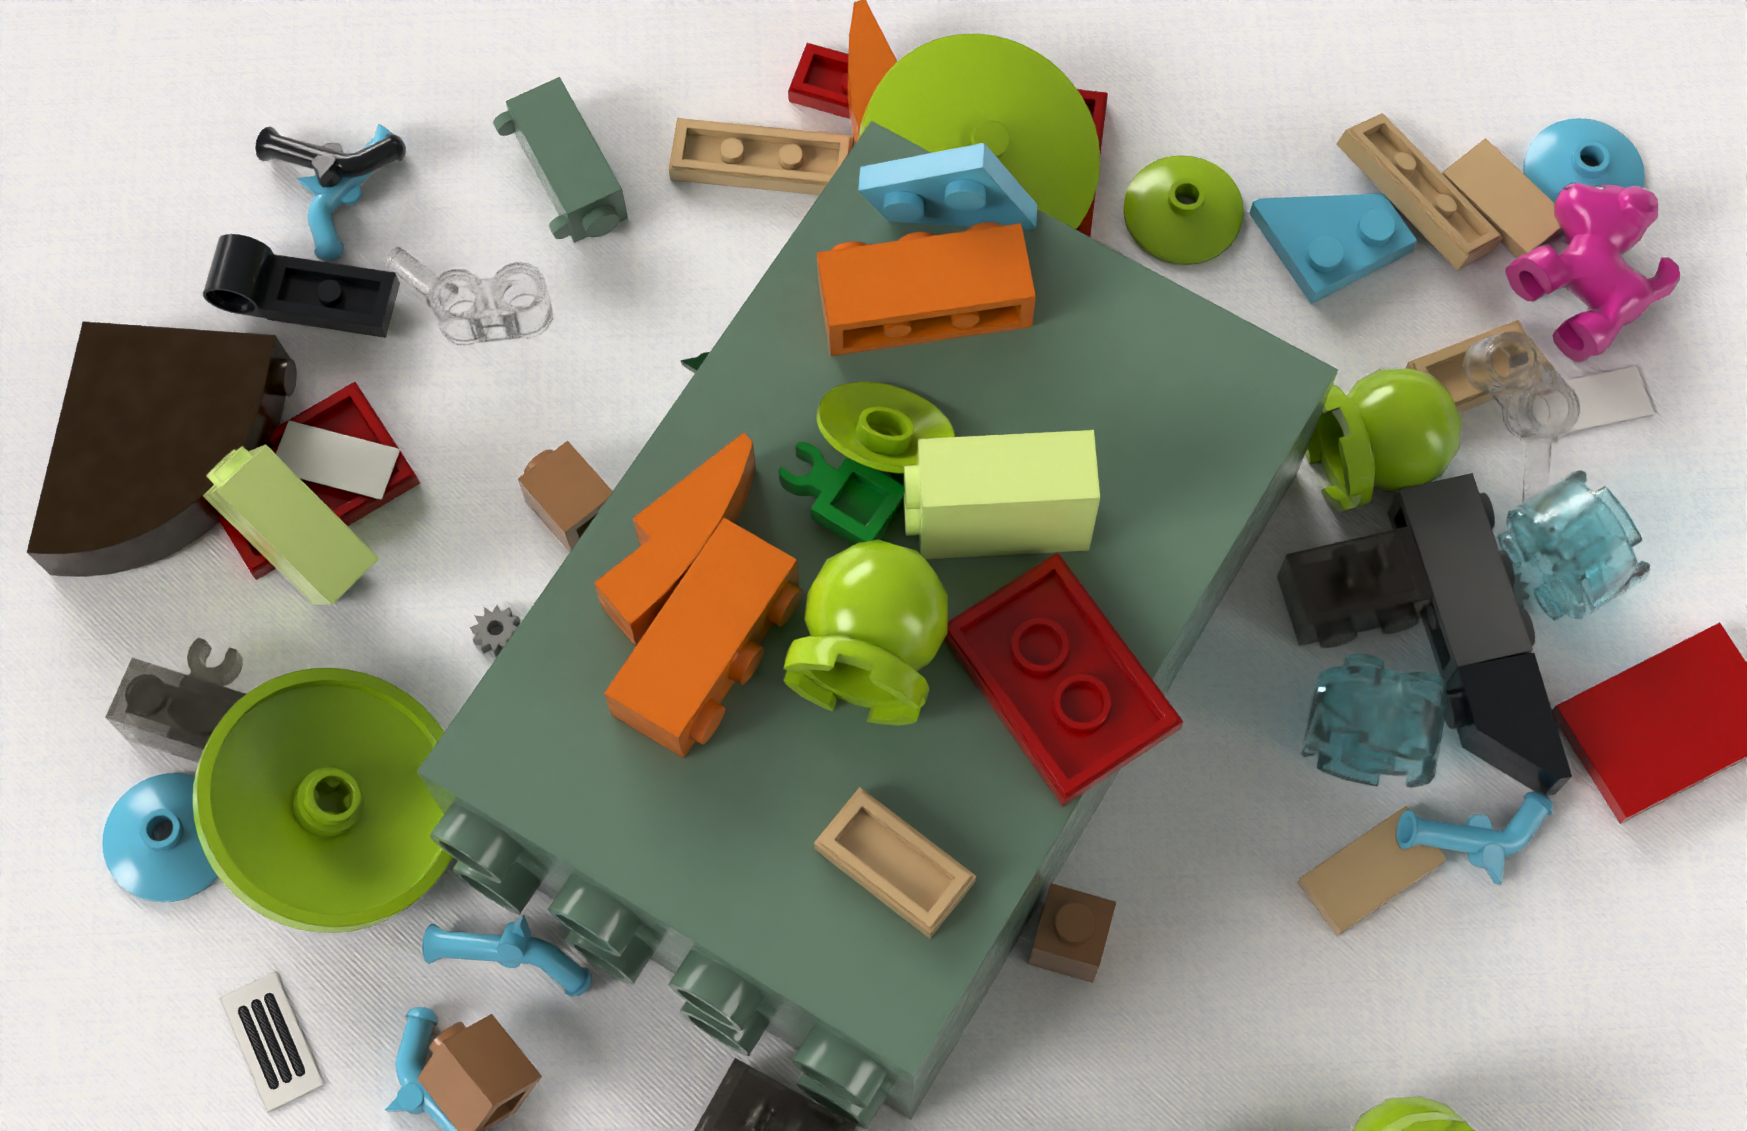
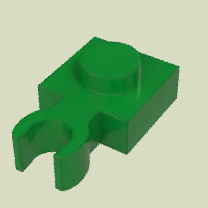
[778,442,905,545]

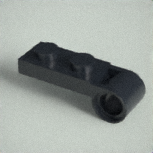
[203,234,400,338]

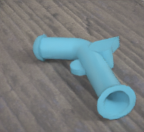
[297,124,391,262]
[1396,791,1554,885]
[422,915,592,997]
[385,1007,458,1131]

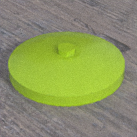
[858,33,1100,229]
[192,668,452,933]

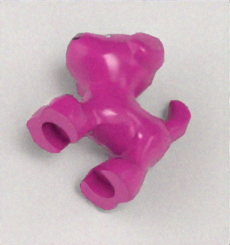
[1505,183,1680,363]

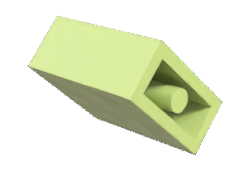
[904,430,1100,559]
[203,444,379,605]

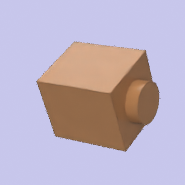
[518,441,612,552]
[1028,883,1116,983]
[417,1014,542,1131]

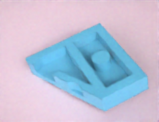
[858,143,1037,230]
[1249,194,1417,304]

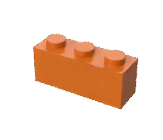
[817,222,1036,356]
[604,518,803,758]

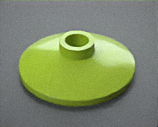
[1123,155,1244,265]
[816,381,955,474]

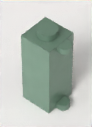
[493,77,628,243]

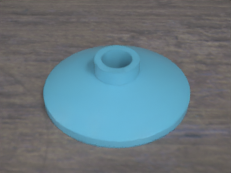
[1523,118,1645,203]
[102,773,218,903]

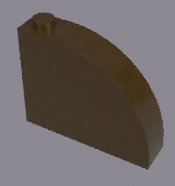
[27,321,297,577]

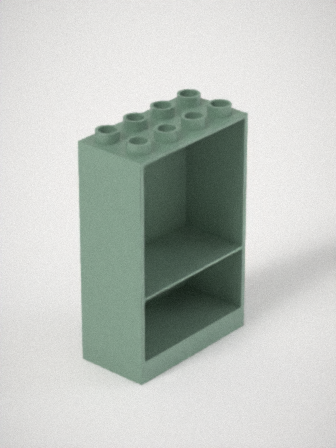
[417,121,1338,1129]

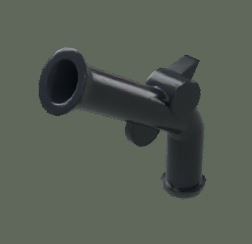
[255,126,406,187]

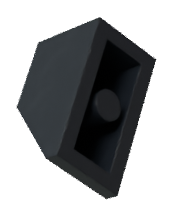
[1441,652,1572,796]

